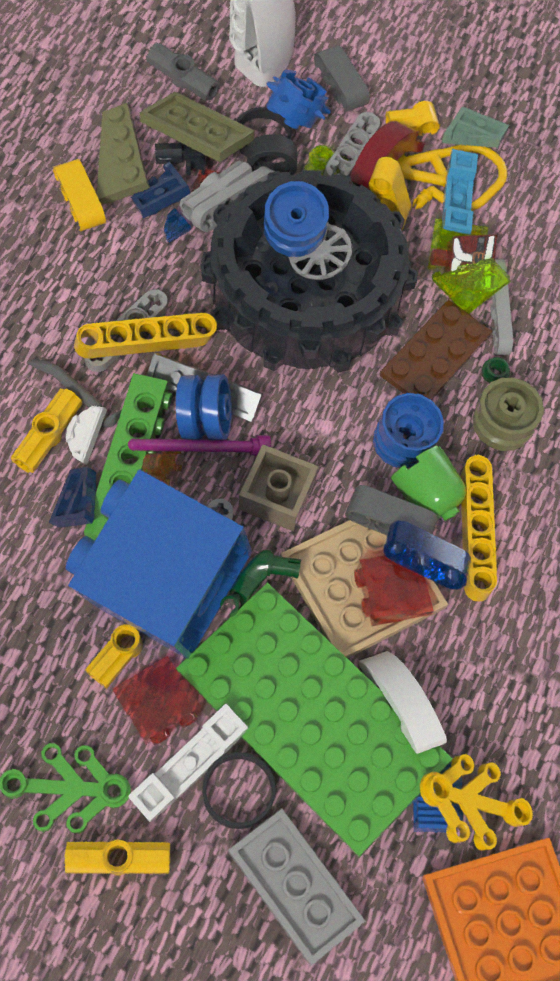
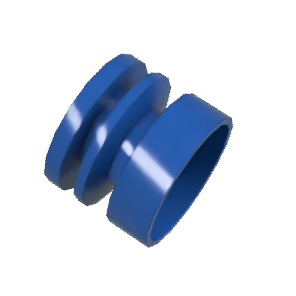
[373,393,444,469]

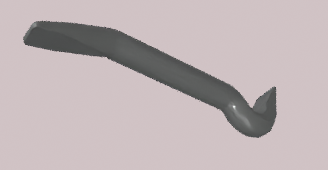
[28,359,122,427]

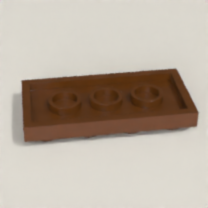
[379,299,492,400]

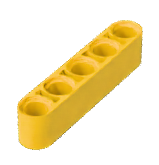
[74,313,217,358]
[460,455,497,602]

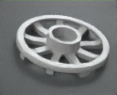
[289,223,352,280]

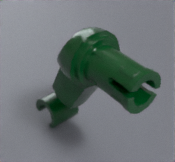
[220,549,301,617]

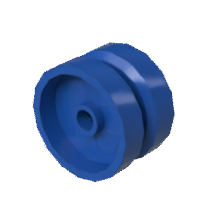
[264,181,329,257]
[176,374,232,440]

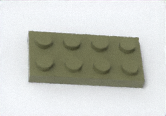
[140,92,255,162]

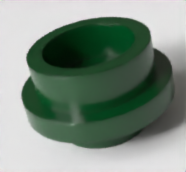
[481,357,510,383]

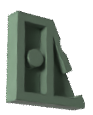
[442,106,509,148]

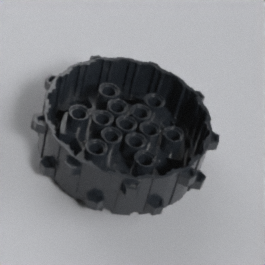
[200,170,418,373]

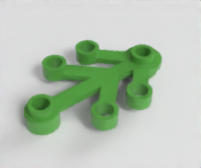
[0,743,131,834]

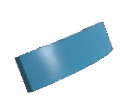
[442,149,478,235]

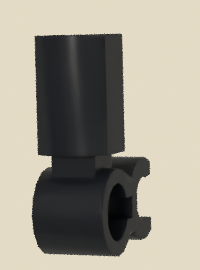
[155,143,206,175]

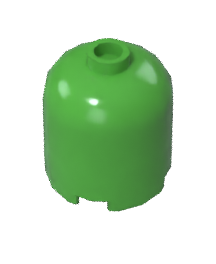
[391,446,466,521]

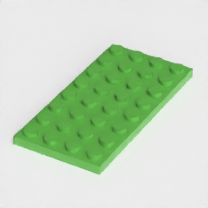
[176,582,452,858]

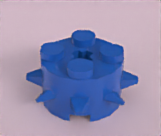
[266,70,331,129]

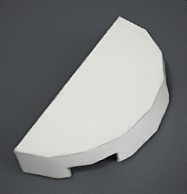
[66,406,107,465]

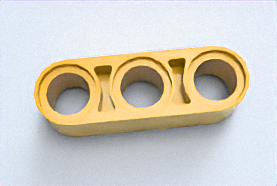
[369,157,411,231]
[53,159,106,232]

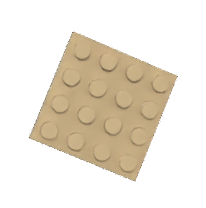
[280,520,448,659]

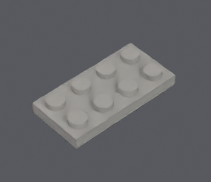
[228,809,365,967]

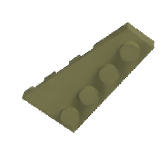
[96,103,150,204]

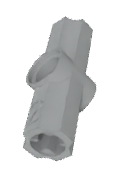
[179,160,252,220]

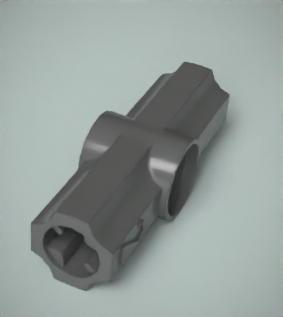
[146,42,220,101]

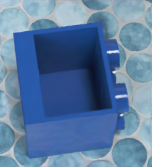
[66,469,253,659]

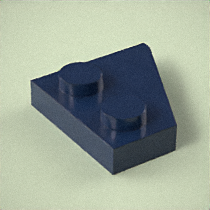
[131,161,191,219]
[49,466,97,528]

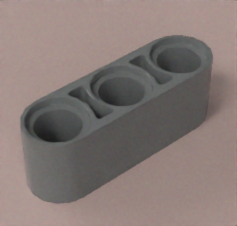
[314,45,370,112]
[345,485,438,548]

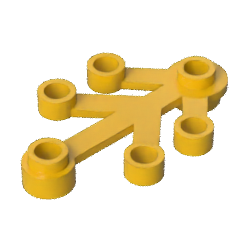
[420,754,533,850]

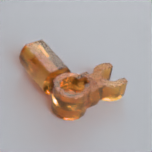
[143,451,182,486]

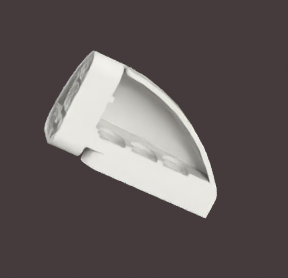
[229,0,296,87]

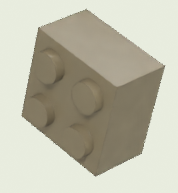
[238,445,319,532]

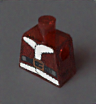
[430,234,497,292]

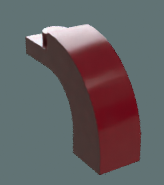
[350,121,425,190]

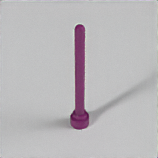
[128,435,271,458]

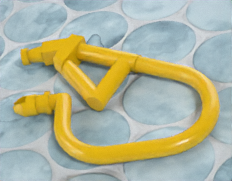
[397,145,507,211]

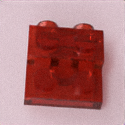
[354,553,434,626]
[112,656,201,745]

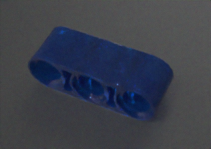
[383,521,471,590]

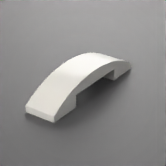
[359,651,447,754]
[128,704,249,822]

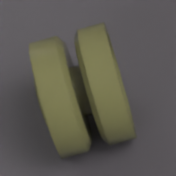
[472,378,544,451]

